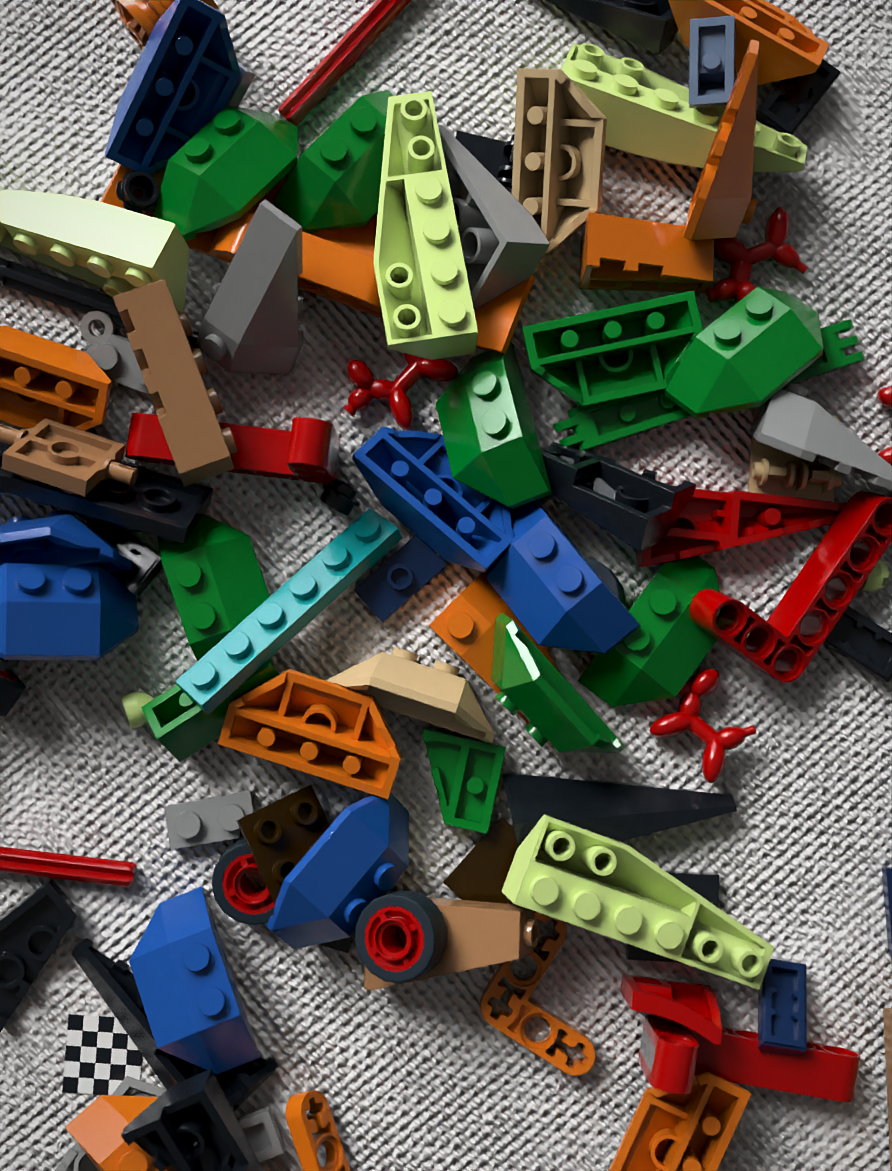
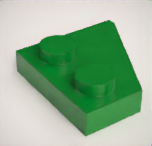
[422,729,506,834]

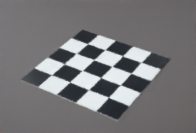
[62,1014,142,1095]

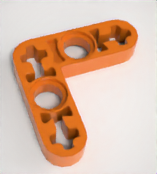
[480,911,595,1076]
[285,1090,351,1171]

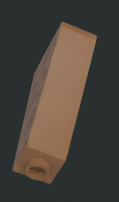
[364,893,540,990]

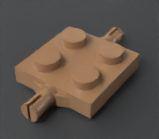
[0,418,138,496]

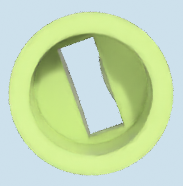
[859,560,890,592]
[121,691,153,729]

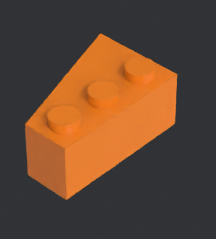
[579,212,714,293]

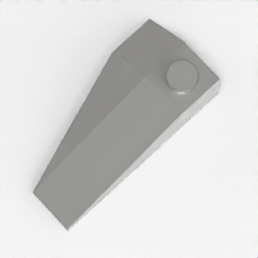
[438,125,550,309]
[195,199,303,374]
[749,381,892,490]

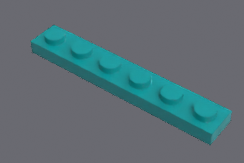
[175,508,402,714]

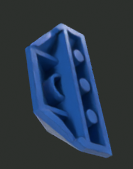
[104,0,241,175]
[352,427,514,572]
[486,500,641,654]
[0,510,132,573]
[0,563,139,660]
[267,793,409,949]
[129,887,260,1074]

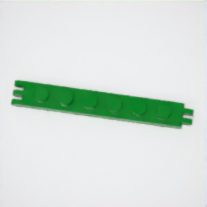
[553,319,865,451]

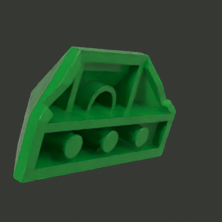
[273,90,394,233]
[153,105,300,242]
[665,287,823,419]
[522,290,703,408]
[435,342,552,509]
[158,514,270,661]
[578,556,720,707]
[491,613,626,753]

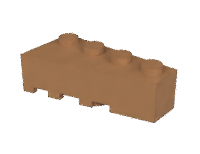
[113,279,238,487]

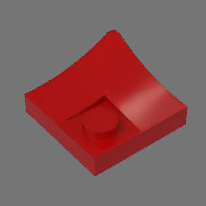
[620,974,722,1045]

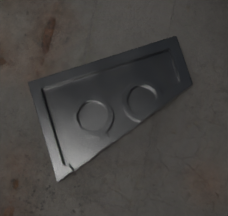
[0,878,79,1033]

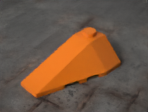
[683,39,760,240]
[429,569,560,749]

